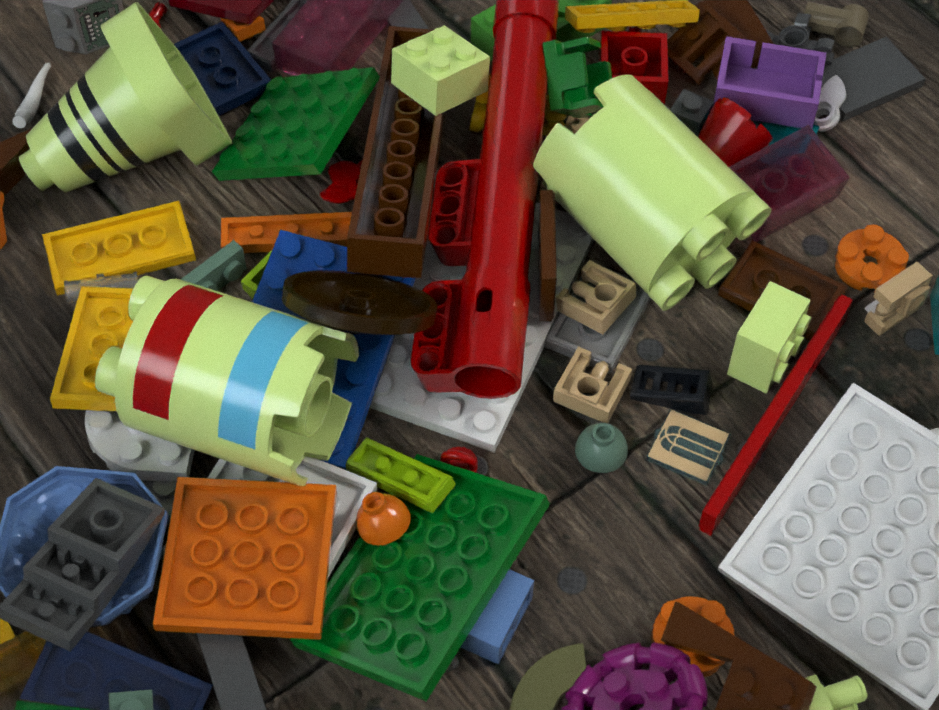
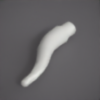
[13,63,51,128]

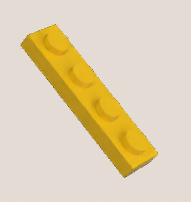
[565,0,700,33]

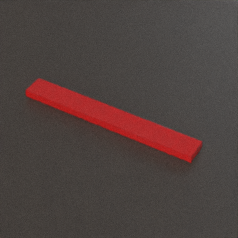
[698,294,853,536]

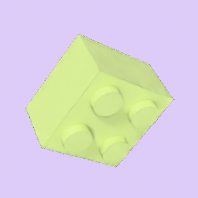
[391,25,490,116]
[727,281,811,394]

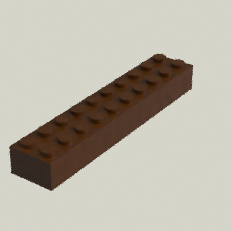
[347,26,446,279]

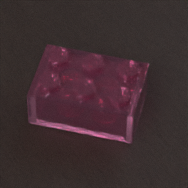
[729,125,850,242]

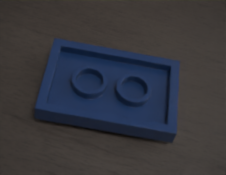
[174,22,271,116]

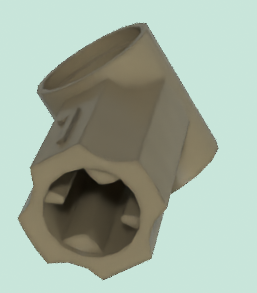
[805,1,869,47]

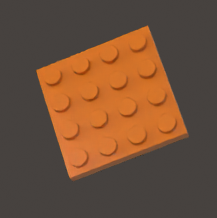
[153,477,337,640]

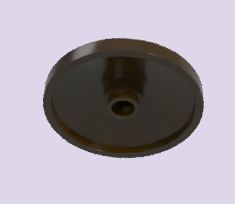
[282,270,437,335]

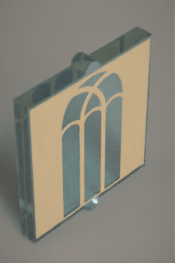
[646,409,731,486]

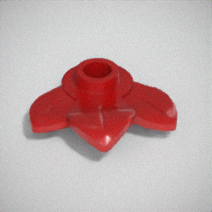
[319,161,362,204]

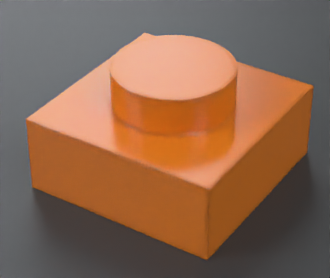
[220,16,266,42]

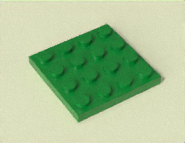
[212,67,380,181]

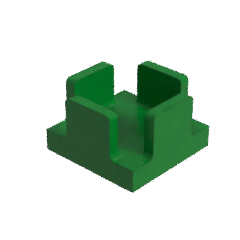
[543,37,612,119]

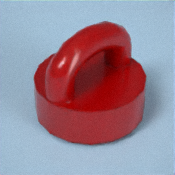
[440,447,478,473]

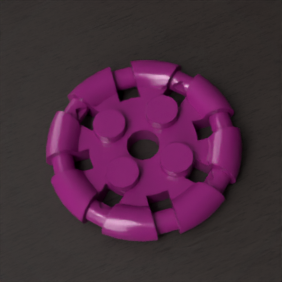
[561,642,708,710]

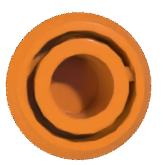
[356,492,411,545]

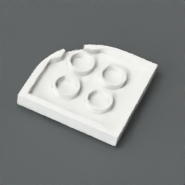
[85,410,195,482]

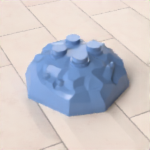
[0,466,168,627]

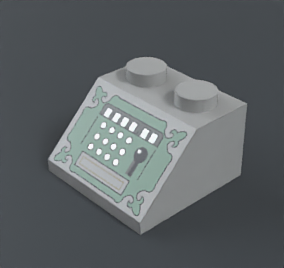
[42,0,124,54]

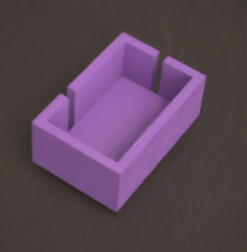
[714,36,826,130]

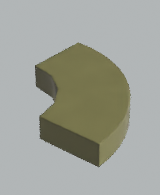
[510,643,586,710]

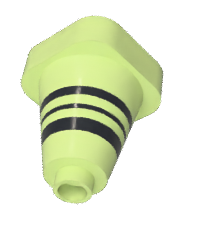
[19,2,232,192]

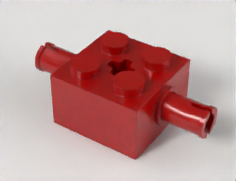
[599,26,668,105]

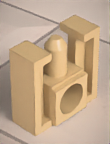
[556,260,636,334]
[864,262,933,336]
[553,346,632,423]

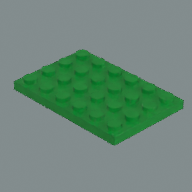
[289,454,550,701]

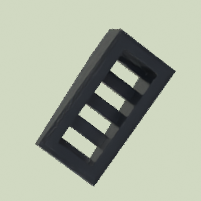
[630,365,713,415]

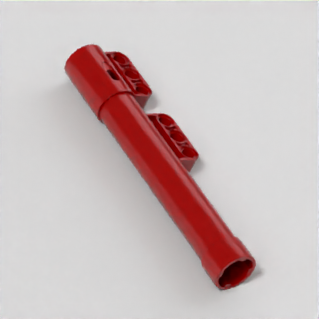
[411,0,559,399]

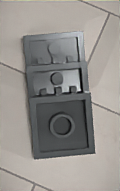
[0,478,165,652]

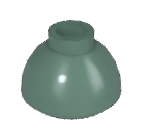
[575,423,628,473]

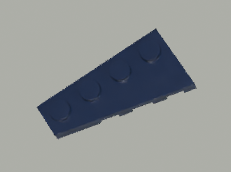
[19,632,213,710]

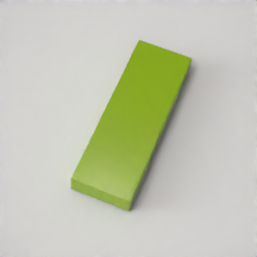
[346,437,456,513]

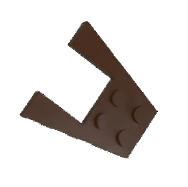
[661,602,817,710]

